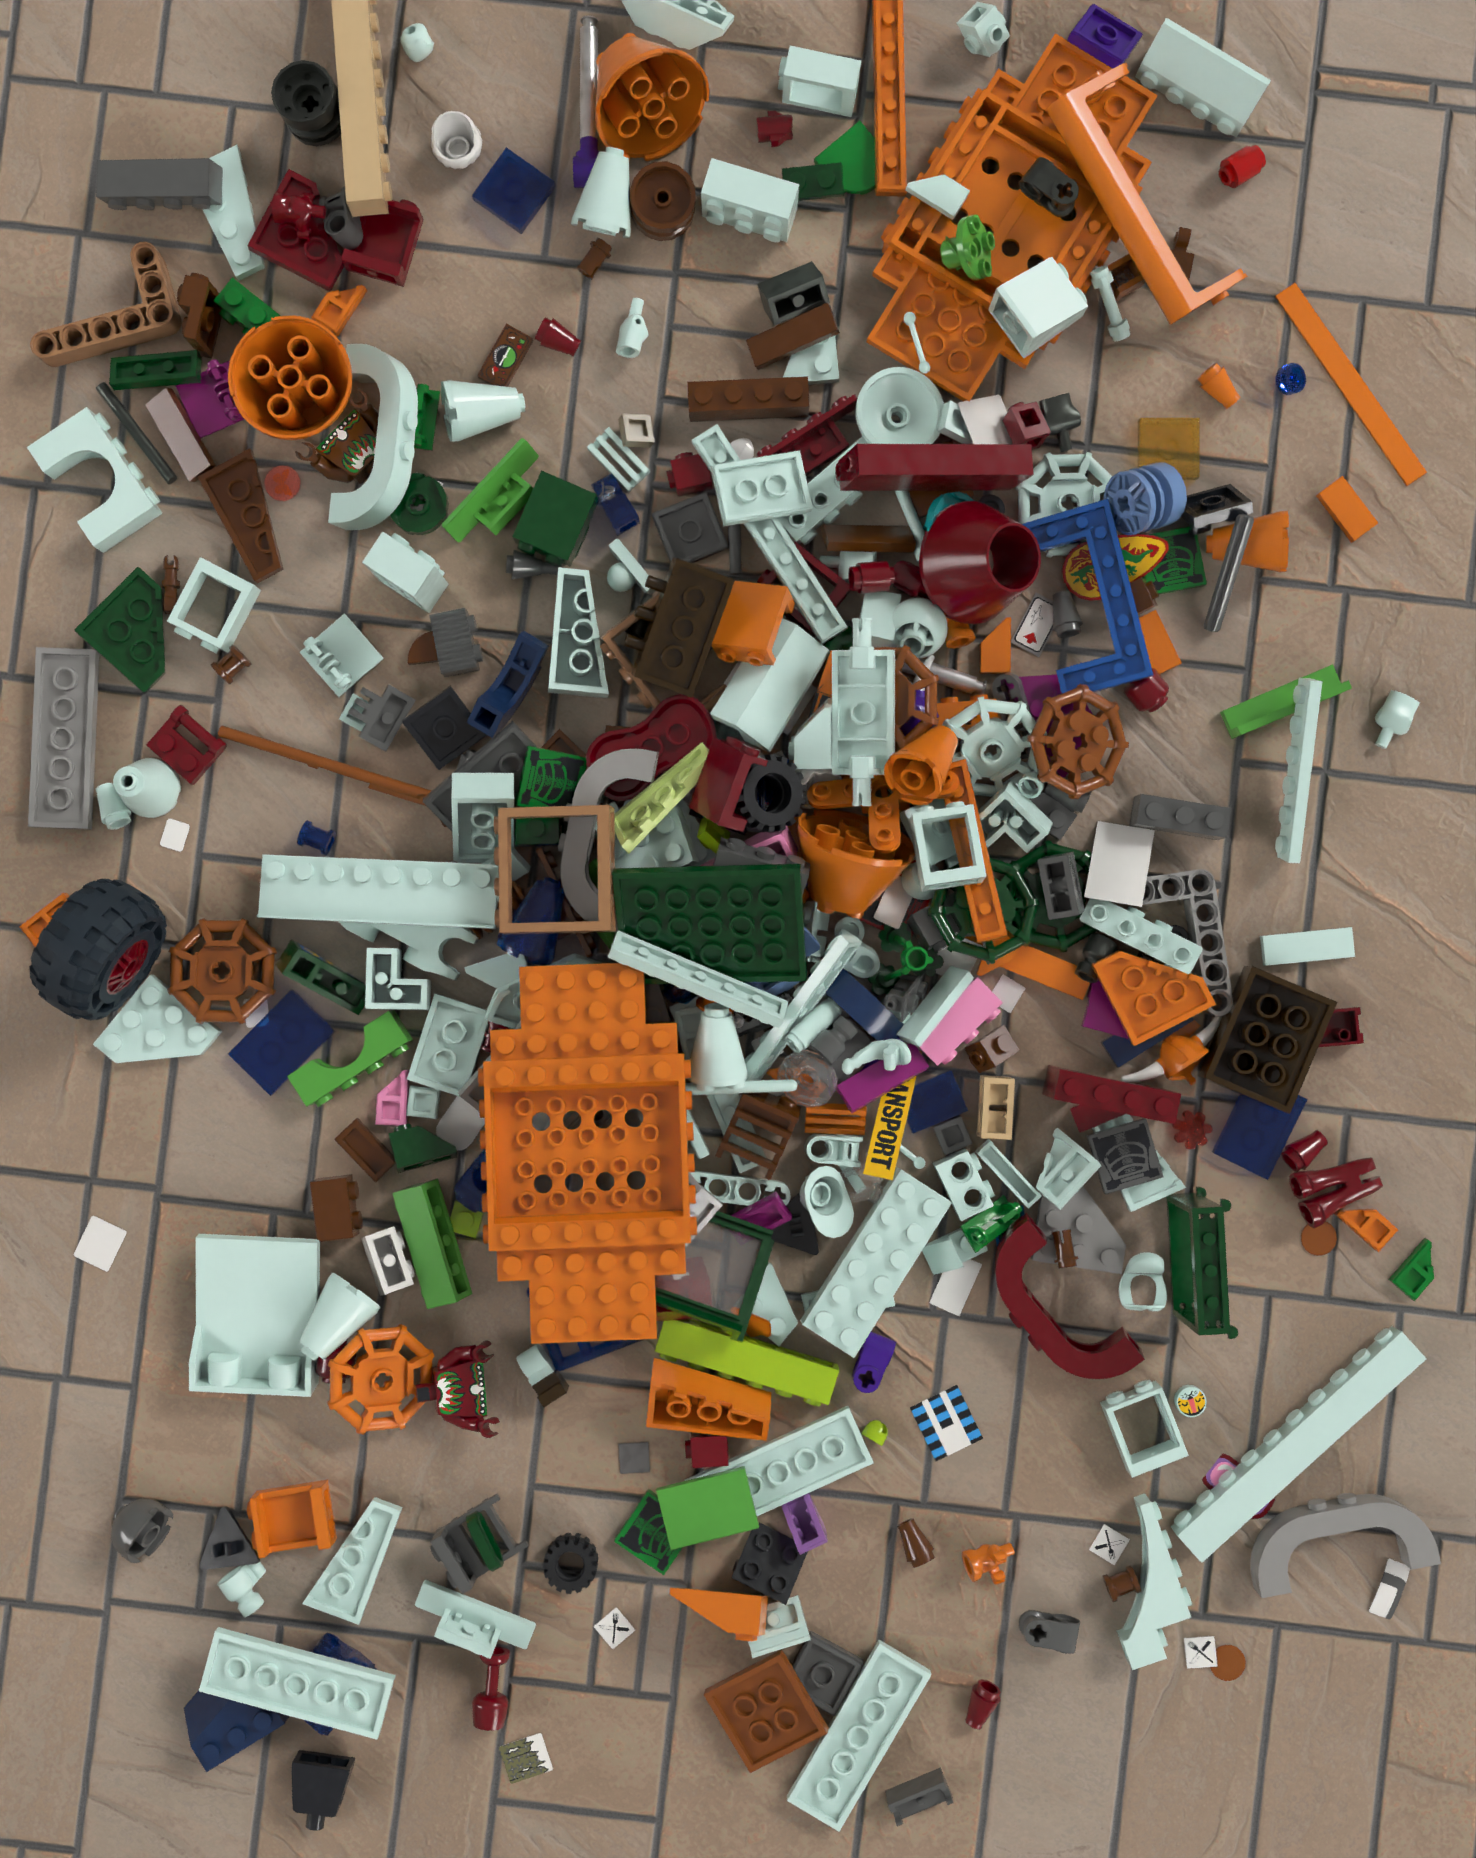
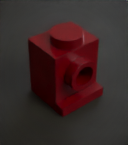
[1002,401,1051,450]

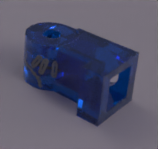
[591,473,640,536]

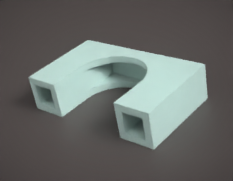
[27,407,162,553]

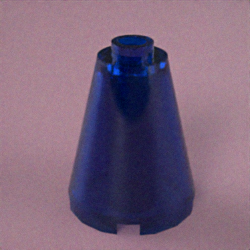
[496,877,565,966]

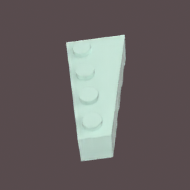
[548,567,609,698]

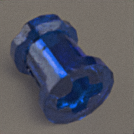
[297,820,336,856]

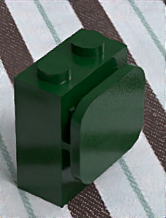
[512,470,599,567]

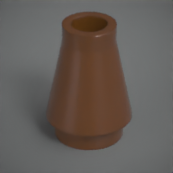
[897,1518,935,1568]

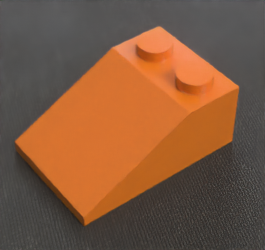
[669,1588,768,1641]

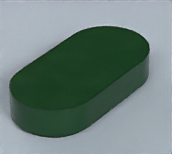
[466,1511,504,1572]

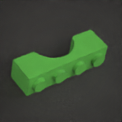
[287,1010,413,1107]

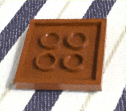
[704,1649,829,1773]

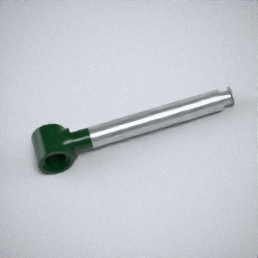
[823,625,987,695]

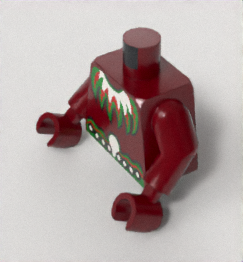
[416,1340,500,1438]

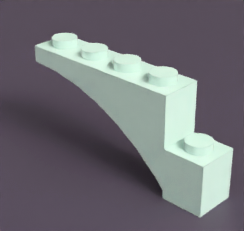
[1117,1493,1192,1670]

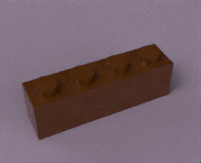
[688,376,809,422]

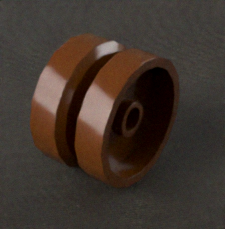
[630,161,696,241]

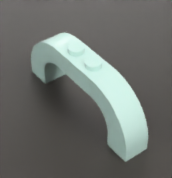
[328,344,418,530]

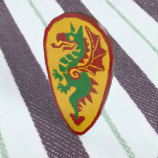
[1062,533,1169,601]

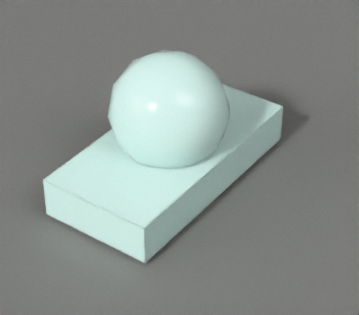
[607,539,655,595]

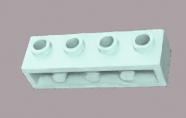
[778,436,869,545]

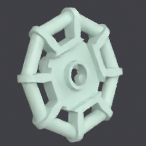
[1015,452,1112,558]
[942,696,1047,797]

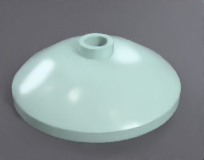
[855,367,944,444]

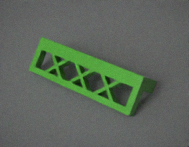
[1220,664,1352,739]

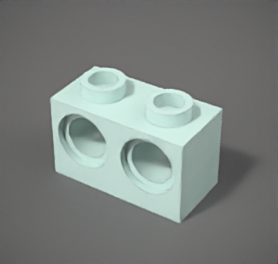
[932,1148,995,1221]

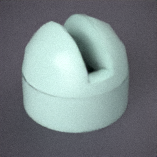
[1018,771,1044,798]

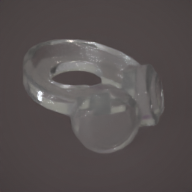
[839,1165,883,1204]

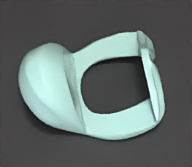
[1119,1252,1167,1311]

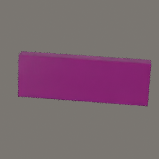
[836,1043,929,1113]

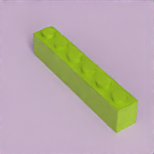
[655,1319,839,1407]

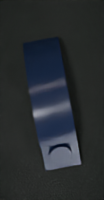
[467,630,549,738]
[807,969,904,1041]

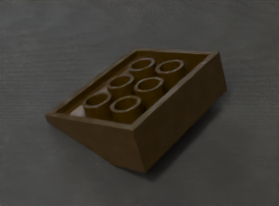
[1197,966,1337,1114]

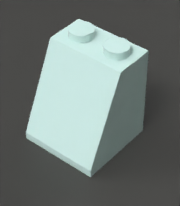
[988,257,1088,359]

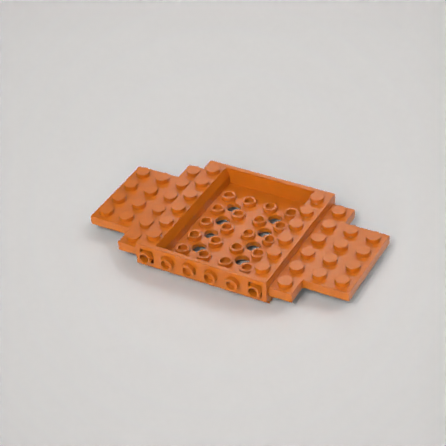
[866,33,1158,402]
[478,963,697,1344]

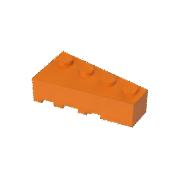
[646,1358,772,1441]

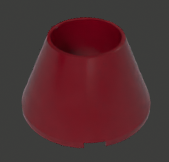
[919,501,1041,624]

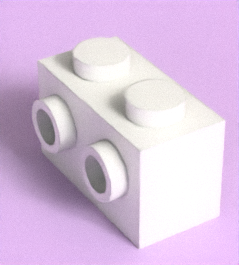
[361,1226,415,1296]

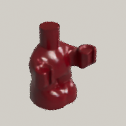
[272,192,326,240]

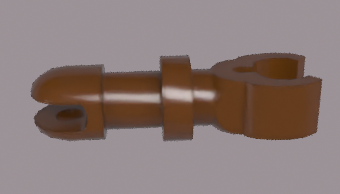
[162,555,180,614]

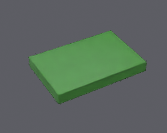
[656,1466,759,1550]

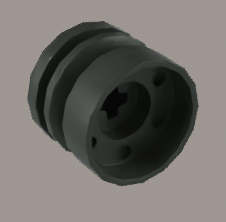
[271,60,341,147]

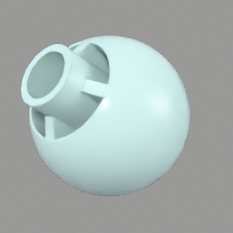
[893,598,948,659]

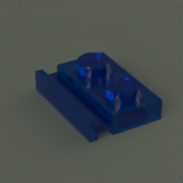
[907,1070,968,1134]

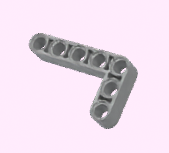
[1132,869,1233,1016]

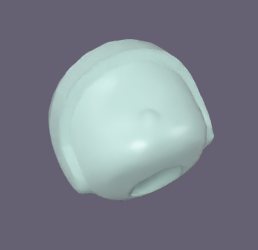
[400,23,434,62]

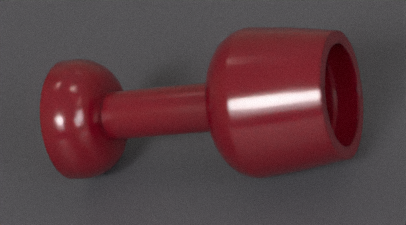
[472,1647,510,1731]

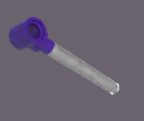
[573,16,600,188]

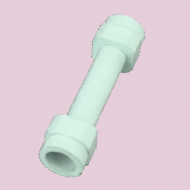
[1090,265,1130,342]

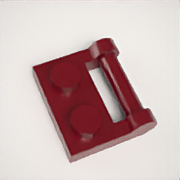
[146,705,227,785]

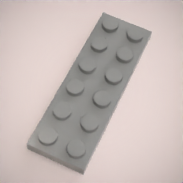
[28,647,100,830]

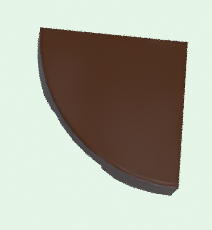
[408,631,439,665]

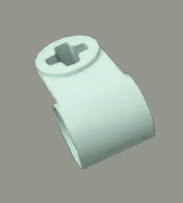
[804,1133,863,1167]

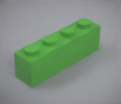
[392,1178,473,1309]

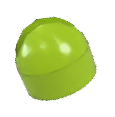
[861,1420,888,1446]

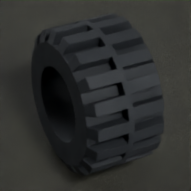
[734,754,807,832]

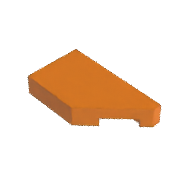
[311,285,367,336]

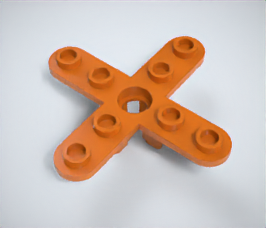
[807,771,960,854]

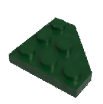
[74,567,166,694]

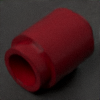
[848,561,895,594]

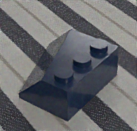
[184,1633,289,1772]

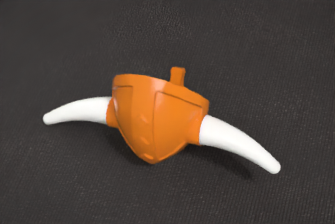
[1121,1016,1222,1085]

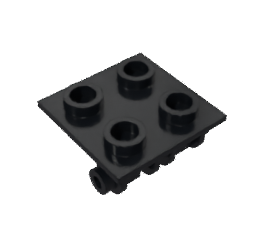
[731,1522,808,1605]

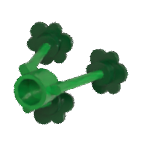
[868,922,944,995]

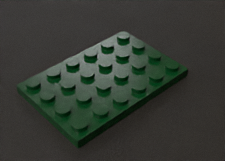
[612,864,807,984]

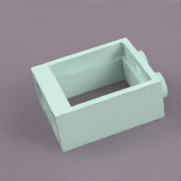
[778,46,861,117]
[167,557,261,654]
[909,801,986,892]
[1100,1380,1189,1478]

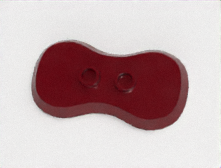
[586,694,717,801]

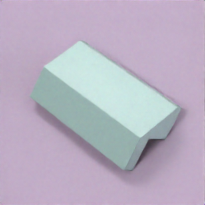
[710,618,830,752]

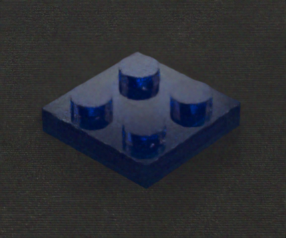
[472,147,556,234]

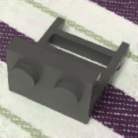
[430,1494,529,1594]

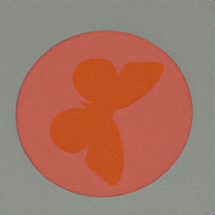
[265,465,300,501]

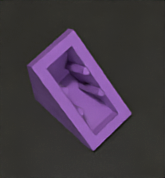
[781,1493,828,1555]

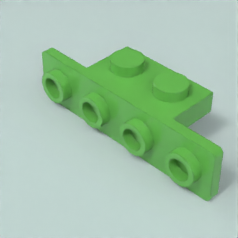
[442,438,539,543]

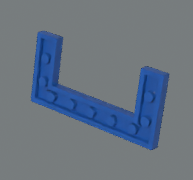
[1022,499,1153,693]

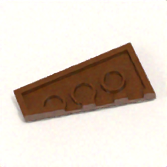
[198,448,284,584]

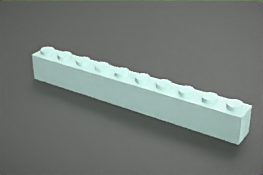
[1171,1326,1426,1563]

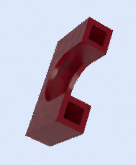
[1042,1065,1181,1124]

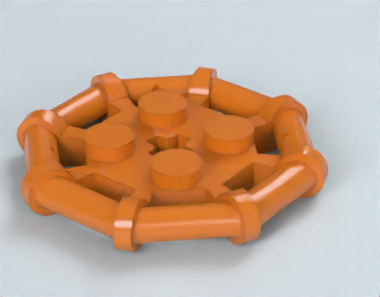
[327,1324,435,1435]

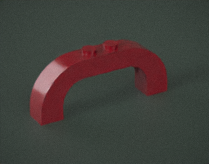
[995,1213,1145,1379]

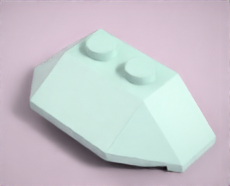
[621,0,735,50]

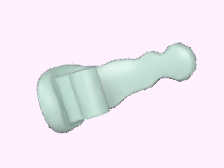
[842,1038,911,1075]

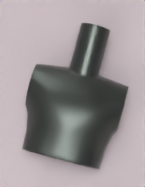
[1039,393,1081,452]

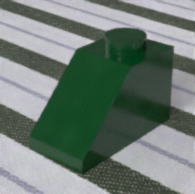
[389,1124,457,1173]

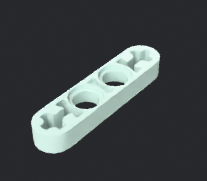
[690,1170,791,1206]

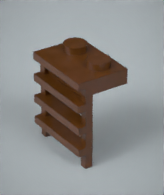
[715,1092,801,1180]

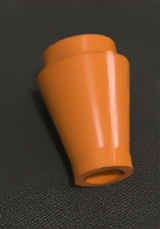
[1198,363,1240,409]

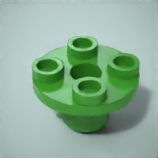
[940,214,995,280]

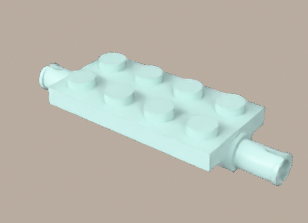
[832,618,895,806]

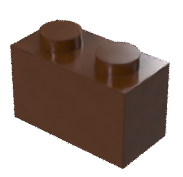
[310,1174,363,1242]

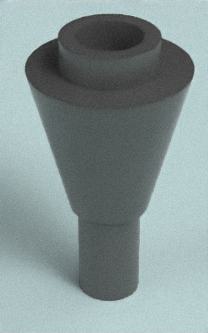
[506,550,562,580]

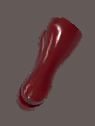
[1289,1157,1383,1228]

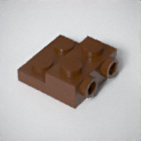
[177,273,222,359]

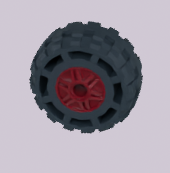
[29,878,167,1021]

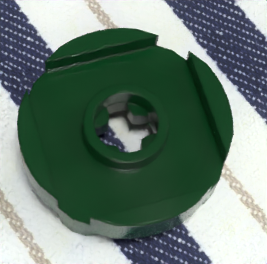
[390,473,449,535]

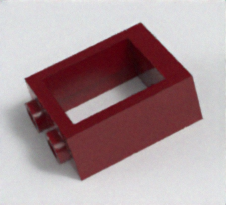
[757,541,851,638]

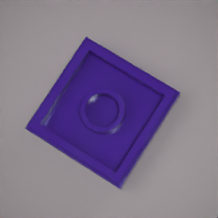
[1067,4,1143,69]

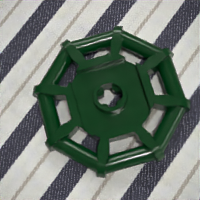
[1006,840,1100,953]
[927,857,1041,964]

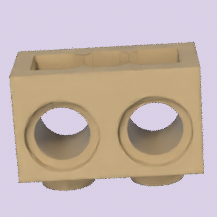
[977,1075,1015,1140]

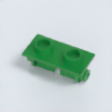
[414,384,440,451]
[960,1195,1022,1253]

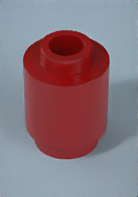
[1219,145,1266,188]

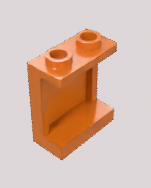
[711,581,795,666]
[247,1479,337,1559]

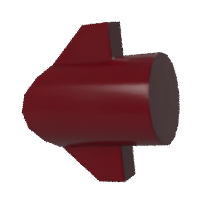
[756,110,793,147]

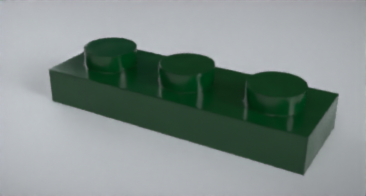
[109,350,202,391]

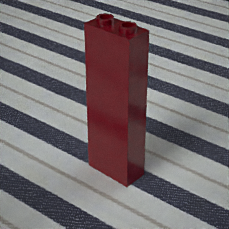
[835,444,1034,491]

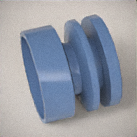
[1104,462,1187,535]

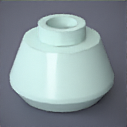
[901,862,939,900]

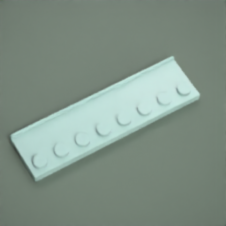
[257,854,499,929]

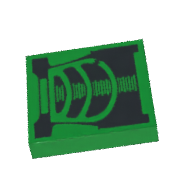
[1142,527,1207,595]
[515,745,586,807]
[614,1489,683,1575]

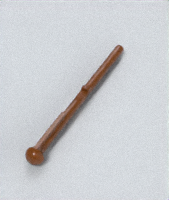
[218,725,437,806]

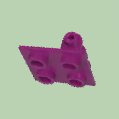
[175,360,244,438]

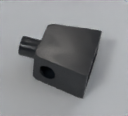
[291,1750,355,1831]

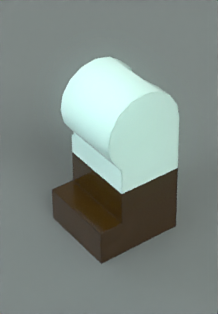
[516,1344,569,1408]

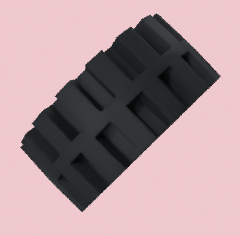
[543,1533,599,1594]

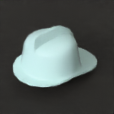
[800,1166,854,1238]

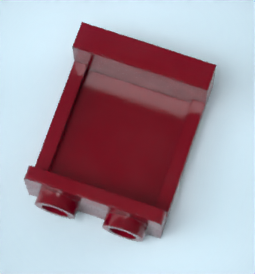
[341,199,424,287]
[689,736,768,832]

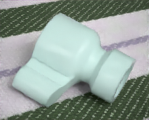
[217,1562,266,1617]

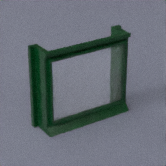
[655,1211,775,1343]

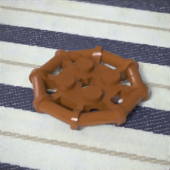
[831,645,940,752]
[1027,684,1129,799]
[167,918,277,1024]

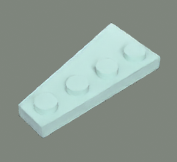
[302,1497,403,1625]

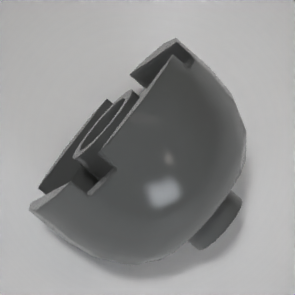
[111,1498,173,1563]

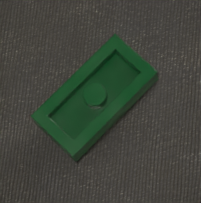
[782,162,844,201]

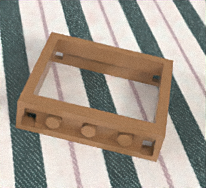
[600,592,738,710]
[494,805,616,934]

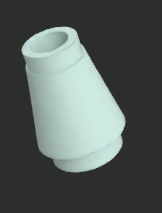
[95,783,131,830]

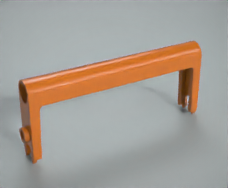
[1046,63,1248,325]

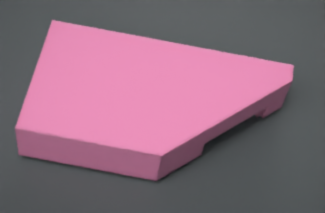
[375,1070,409,1126]

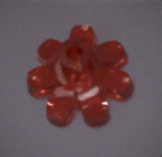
[1172,1110,1213,1150]

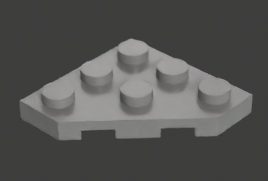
[1031,1186,1126,1274]

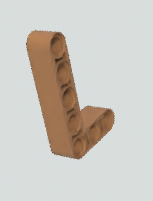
[30,242,182,367]

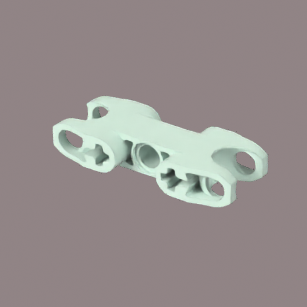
[339,922,478,980]

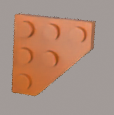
[1091,951,1216,1046]

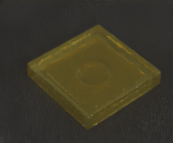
[1138,418,1200,480]

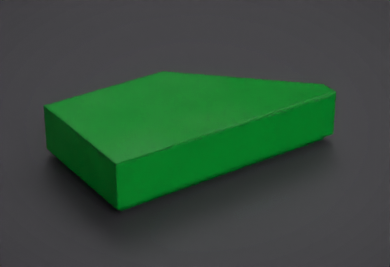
[1388,1238,1434,1301]

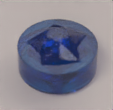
[1275,363,1306,395]

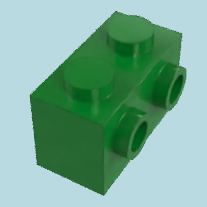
[214,277,280,335]

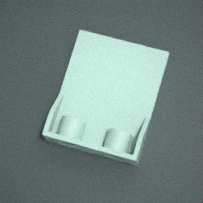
[189,1234,320,1397]

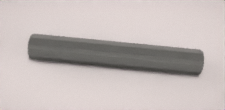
[1204,514,1254,632]

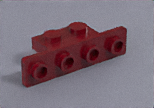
[756,394,858,476]

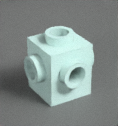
[957,2,1010,57]

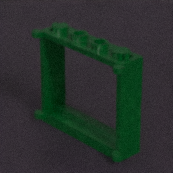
[1166,1187,1238,1339]

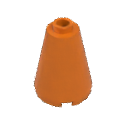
[1206,511,1289,572]
[884,725,958,805]

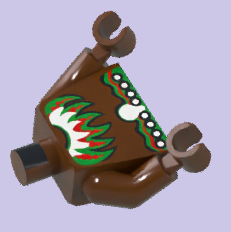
[295,388,379,484]

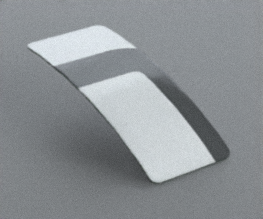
[1369,1559,1410,1619]

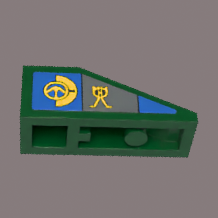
[275,939,366,1015]

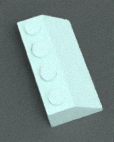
[1135,18,1271,138]

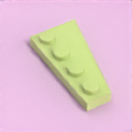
[614,742,709,854]

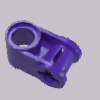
[852,1332,896,1393]

